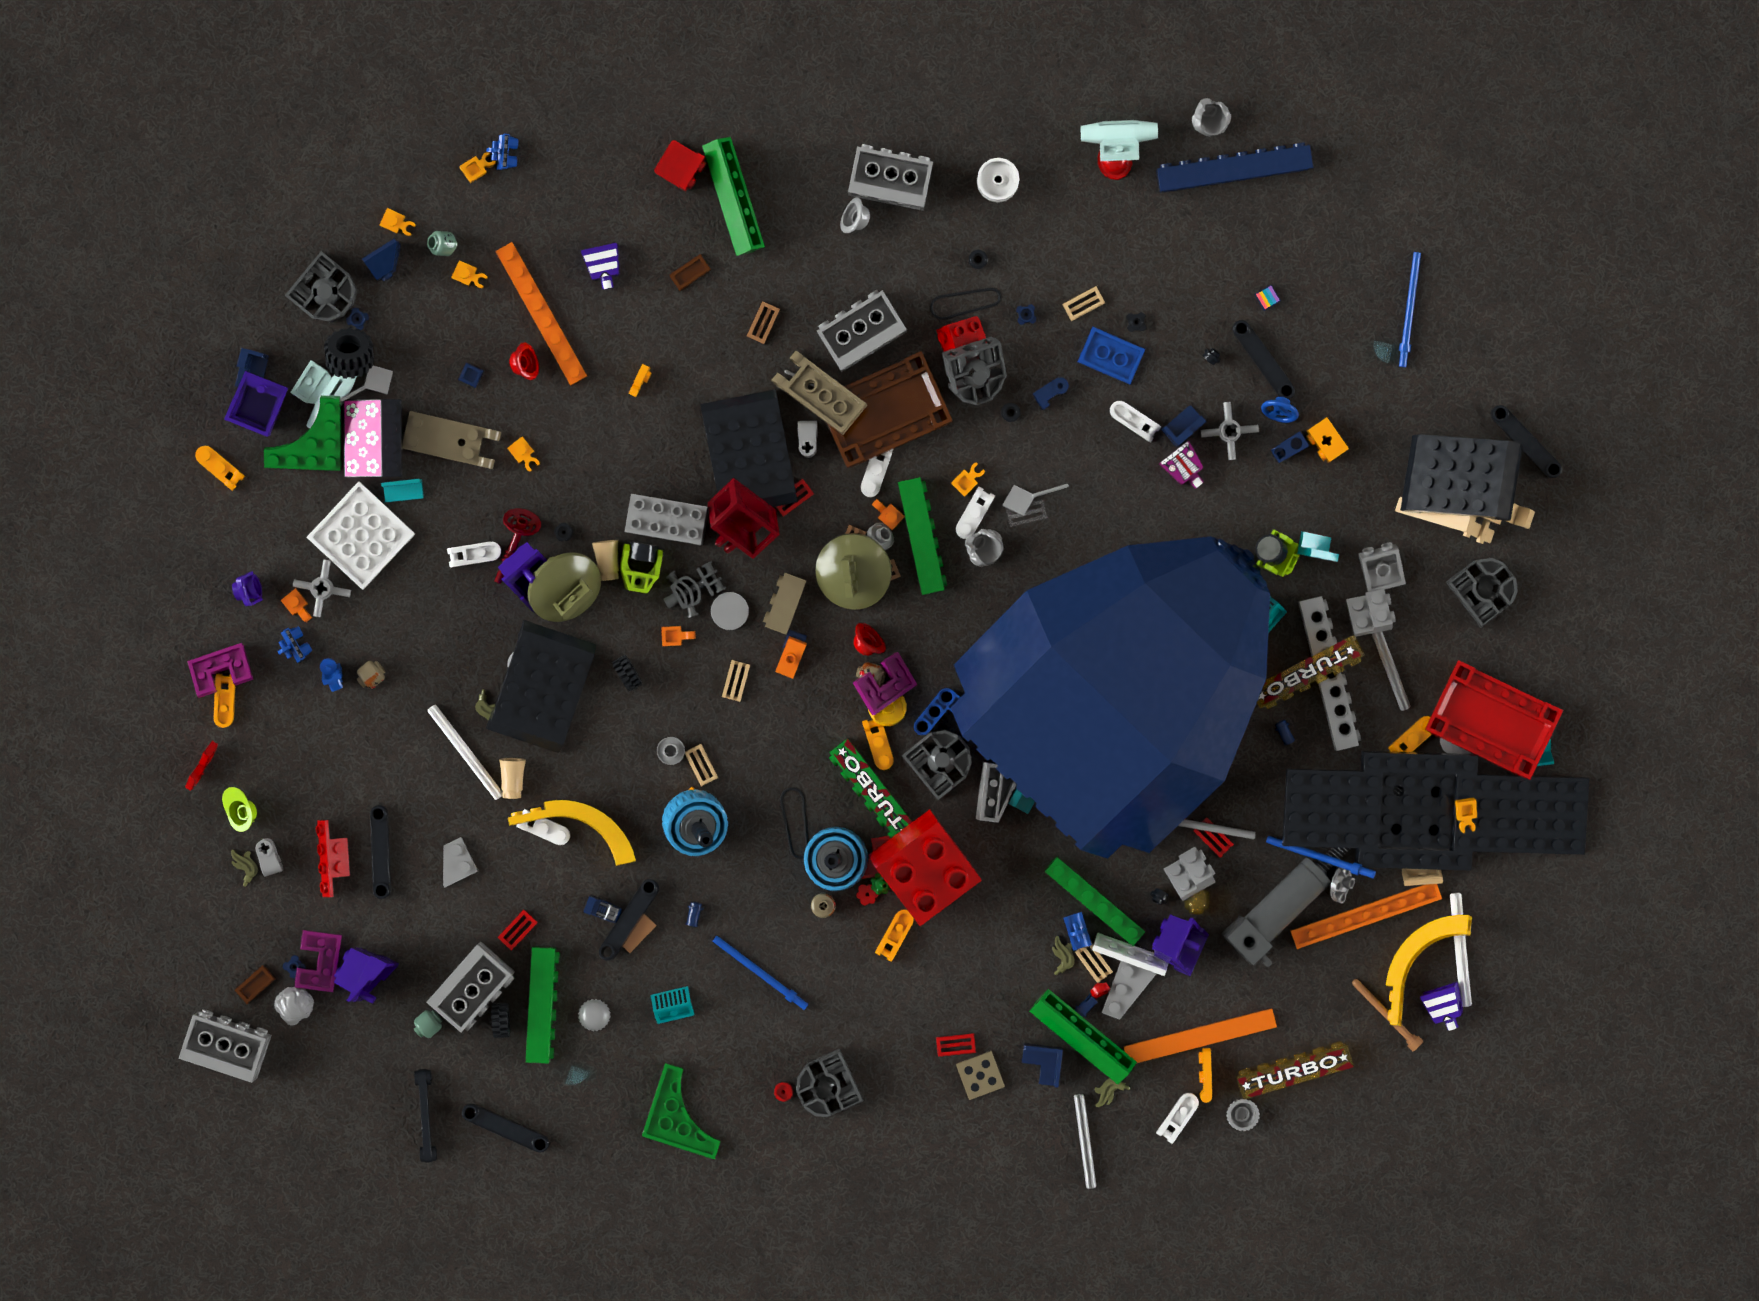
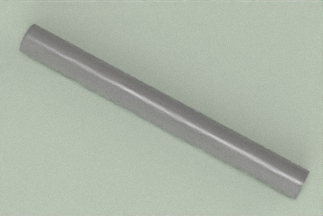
[1178,819,1256,839]

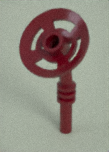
[494,508,541,584]

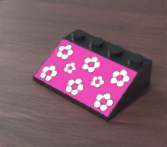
[344,399,403,477]

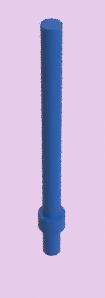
[1399,252,1421,368]
[1266,836,1376,878]
[712,936,808,1010]

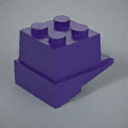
[224,371,288,437]
[498,542,547,612]
[1152,915,1209,976]
[334,948,399,1004]

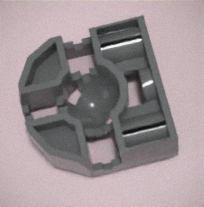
[285,251,357,322]
[942,336,1007,405]
[1446,558,1518,628]
[902,730,972,800]
[796,1048,864,1117]

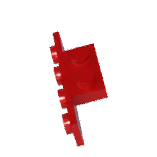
[316,820,350,897]

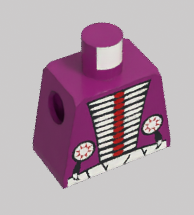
[1159,441,1204,489]

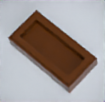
[669,254,711,291]
[234,964,276,1004]

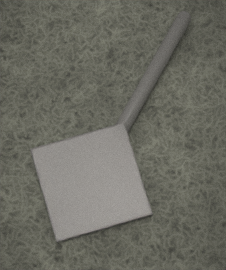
[340,366,393,403]
[1003,484,1069,516]

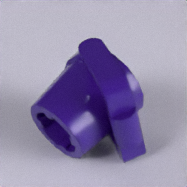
[232,571,263,606]

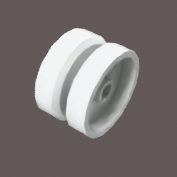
[977,158,1020,203]

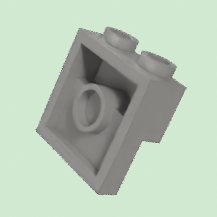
[1358,542,1406,592]
[1346,589,1396,637]
[1164,847,1215,901]

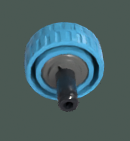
[662,789,728,856]
[804,827,868,891]

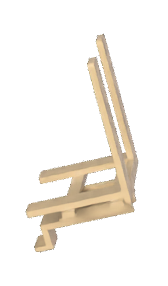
[1395,497,1535,544]

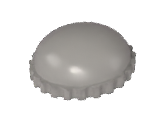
[578,999,611,1031]
[1226,1098,1260,1131]

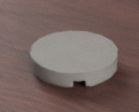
[711,592,749,630]

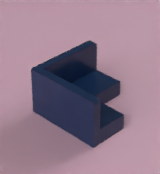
[235,348,269,387]
[1162,405,1206,447]
[1022,1043,1063,1088]

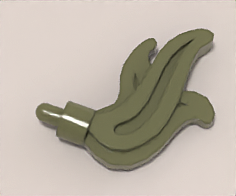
[475,689,495,720]
[231,849,258,887]
[1052,936,1075,975]
[1094,1078,1130,1107]

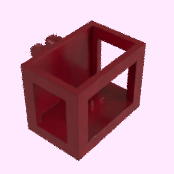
[707,478,780,559]

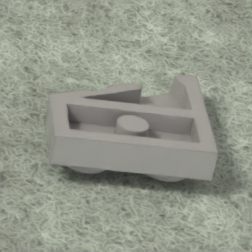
[443,837,478,888]

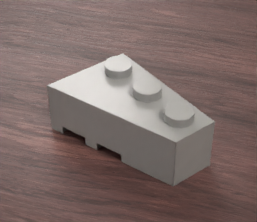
[976,762,1017,823]

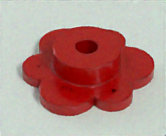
[856,884,878,906]

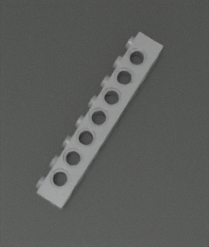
[1298,596,1361,751]

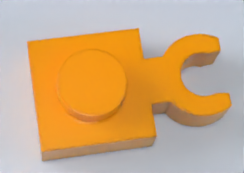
[460,152,496,183]
[380,208,416,236]
[451,260,488,288]
[629,364,652,397]
[507,436,540,472]
[951,462,985,497]
[1455,797,1477,833]

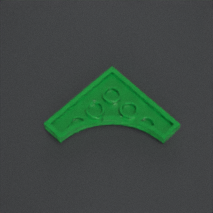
[264,395,342,471]
[642,1063,721,1160]

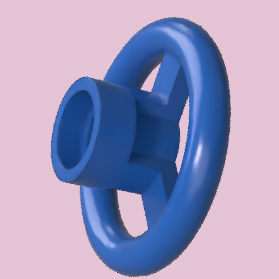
[1261,397,1299,423]

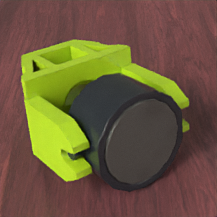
[1255,530,1300,577]
[619,541,663,593]

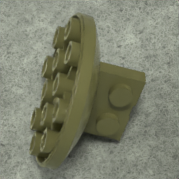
[815,533,892,609]
[528,553,601,622]

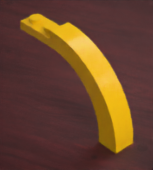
[508,800,636,866]
[1386,915,1472,1026]

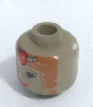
[357,661,386,689]
[856,662,886,686]
[811,893,836,918]

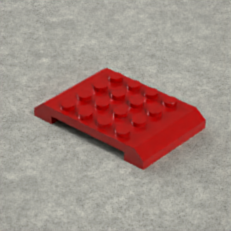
[1425,660,1563,780]

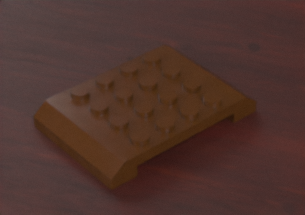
[827,351,953,468]

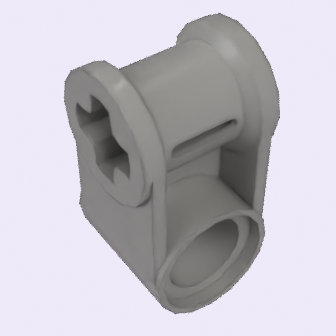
[798,421,818,458]
[255,838,283,877]

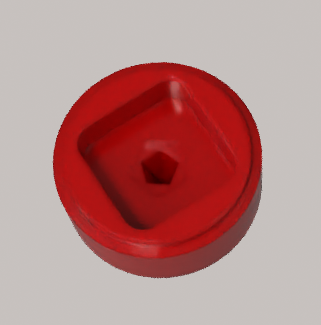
[1090,982,1110,998]
[774,1082,793,1102]

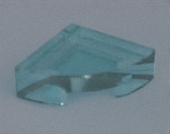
[1373,340,1393,364]
[565,1065,590,1085]

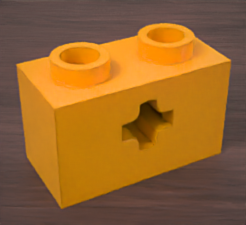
[1306,417,1349,462]

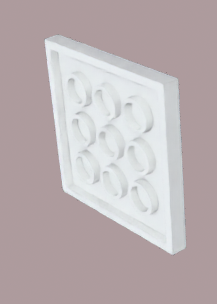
[307,481,415,590]

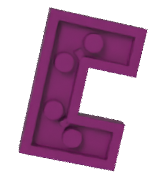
[187,643,253,698]
[853,652,917,715]
[294,930,342,992]

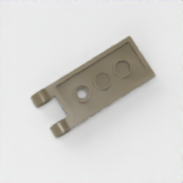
[771,351,867,435]
[402,411,501,469]

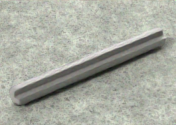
[1372,632,1411,711]
[1074,1094,1096,1189]

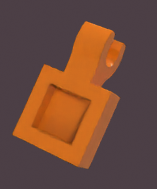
[872,499,905,530]
[281,588,312,622]
[661,626,696,646]

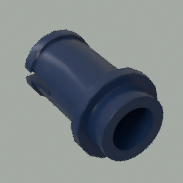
[1275,720,1295,746]
[686,902,703,927]
[1075,994,1098,1017]

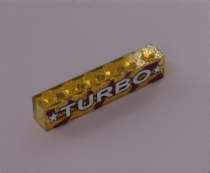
[1257,635,1365,710]
[1235,1041,1354,1099]

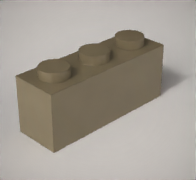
[763,573,807,635]

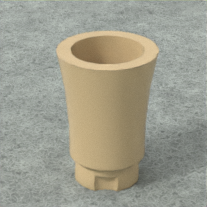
[592,540,619,581]
[499,758,526,799]

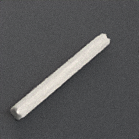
[428,705,503,800]
[1450,893,1472,1007]

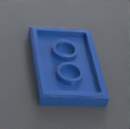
[1077,327,1145,385]

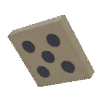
[956,1050,1005,1100]

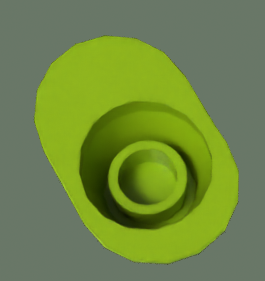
[222,787,257,832]

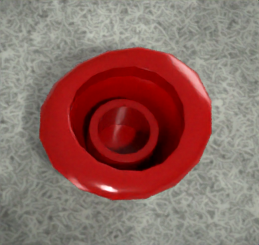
[1097,150,1132,180]
[509,342,539,380]
[854,623,886,656]

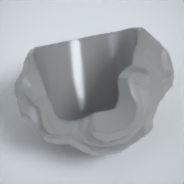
[1192,98,1231,137]
[965,529,1004,567]
[274,987,314,1025]

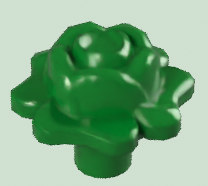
[871,873,891,895]

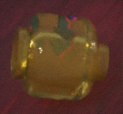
[1184,889,1210,915]

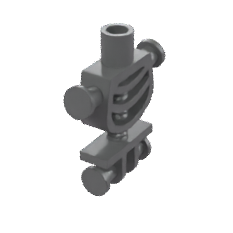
[664,561,726,618]

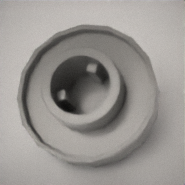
[867,523,894,550]
[657,737,685,765]

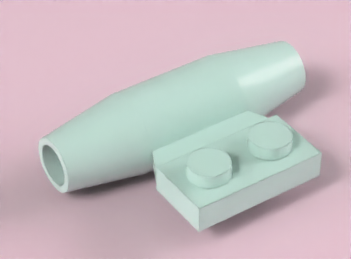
[1081,120,1158,161]
[290,360,357,428]

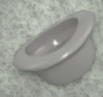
[840,197,870,233]

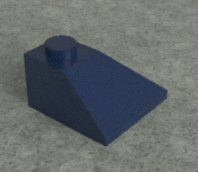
[362,238,401,282]

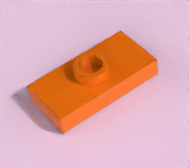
[775,636,807,679]

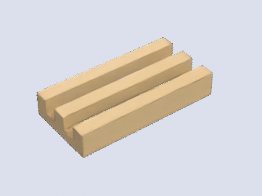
[1062,286,1105,321]
[722,660,750,702]
[685,744,718,786]
[1402,869,1443,886]
[1075,942,1113,983]

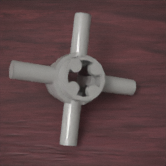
[1201,402,1259,460]
[293,559,351,617]

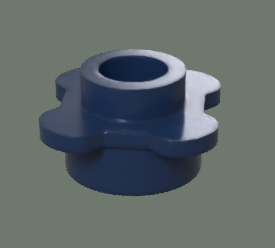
[1016,305,1036,325]
[346,308,369,330]
[283,955,306,978]

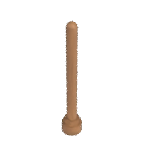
[1352,979,1423,1051]

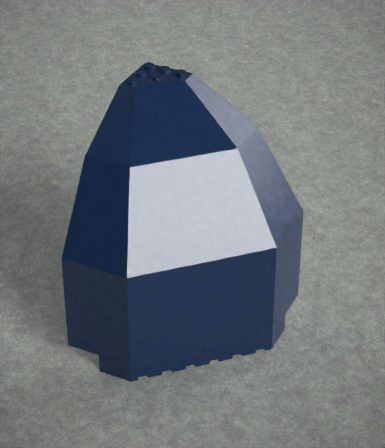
[951,536,1270,859]

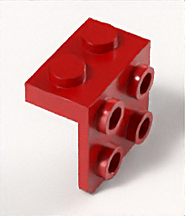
[654,140,706,192]
[936,316,987,358]

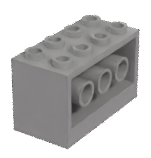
[848,144,933,211]
[817,290,907,372]
[625,494,709,545]
[426,942,515,1032]
[179,1009,272,1083]

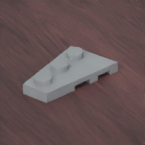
[1102,961,1157,1020]

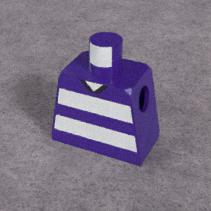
[581,243,620,290]
[1420,982,1463,1031]

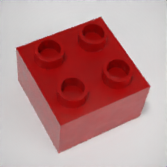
[868,809,982,926]

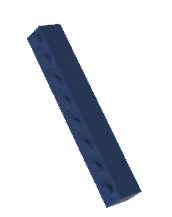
[1156,143,1313,193]

